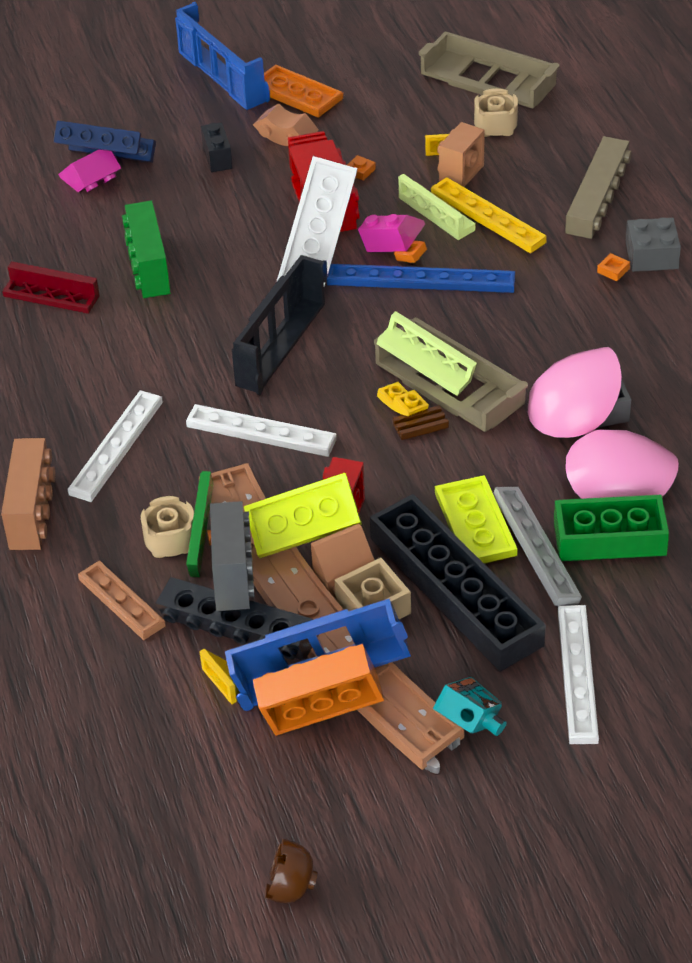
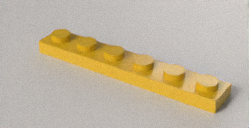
[431,177,547,254]

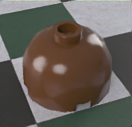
[264,839,318,903]

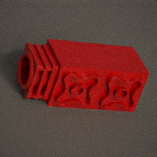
[288,131,360,232]

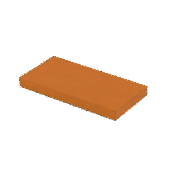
[264,65,343,118]

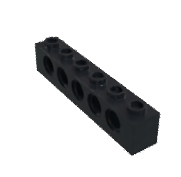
[156,577,319,660]

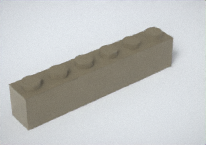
[565,136,632,239]

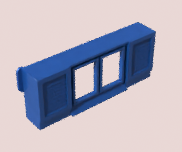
[175,2,270,110]
[225,599,411,711]

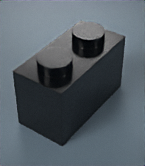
[201,122,233,173]

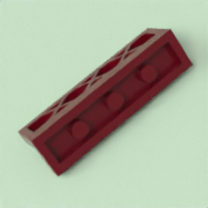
[2,261,100,314]

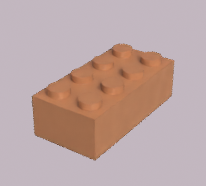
[1,438,55,550]

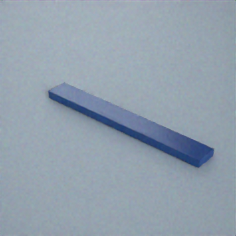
[327,264,515,293]

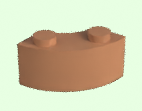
[253,104,319,147]

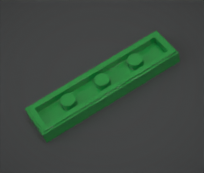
[186,471,214,577]

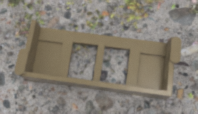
[419,31,560,108]
[374,317,528,432]

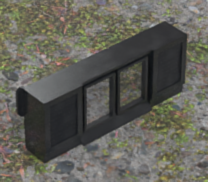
[232,255,328,395]

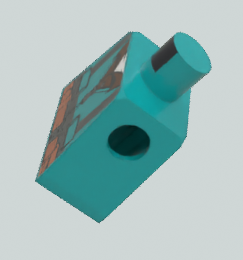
[433,677,507,736]

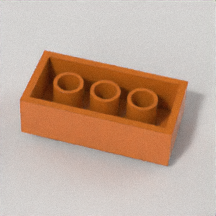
[253,644,384,736]

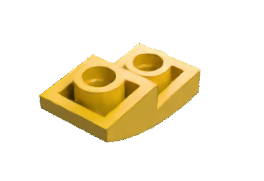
[377,382,429,416]

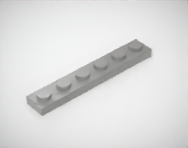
[493,487,582,606]

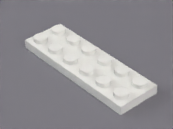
[277,156,357,286]

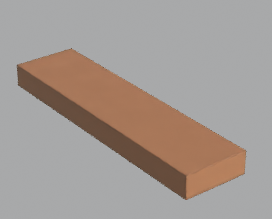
[78,560,165,640]

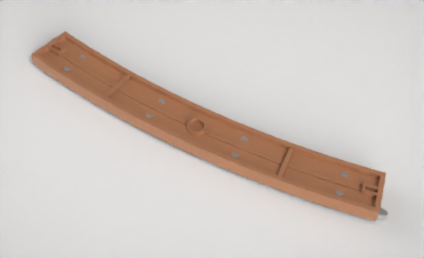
[199,463,464,774]

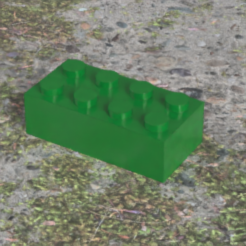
[122,201,171,298]
[554,495,669,561]

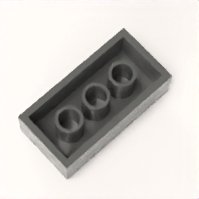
[210,501,255,611]

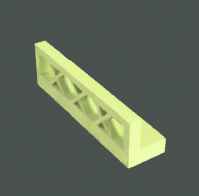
[398,174,475,240]
[377,311,477,396]

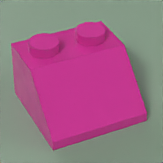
[58,149,121,192]
[358,214,425,252]

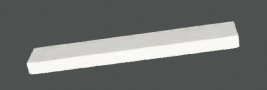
[68,390,163,502]
[186,404,337,457]
[558,605,599,744]

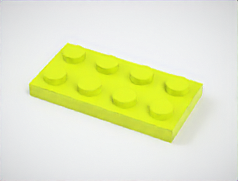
[244,473,362,558]
[435,475,517,563]

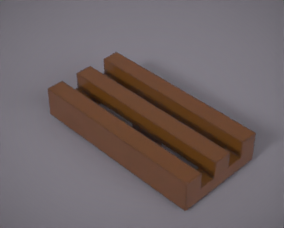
[393,405,449,440]

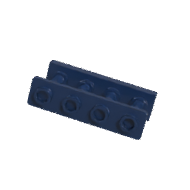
[54,121,156,163]

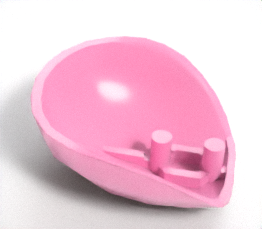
[527,347,622,438]
[566,430,679,499]

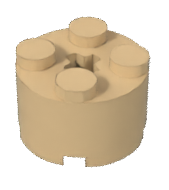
[474,88,518,137]
[141,496,194,558]

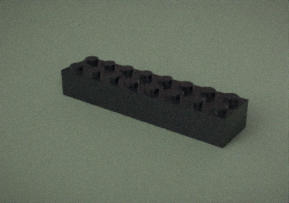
[370,494,546,672]

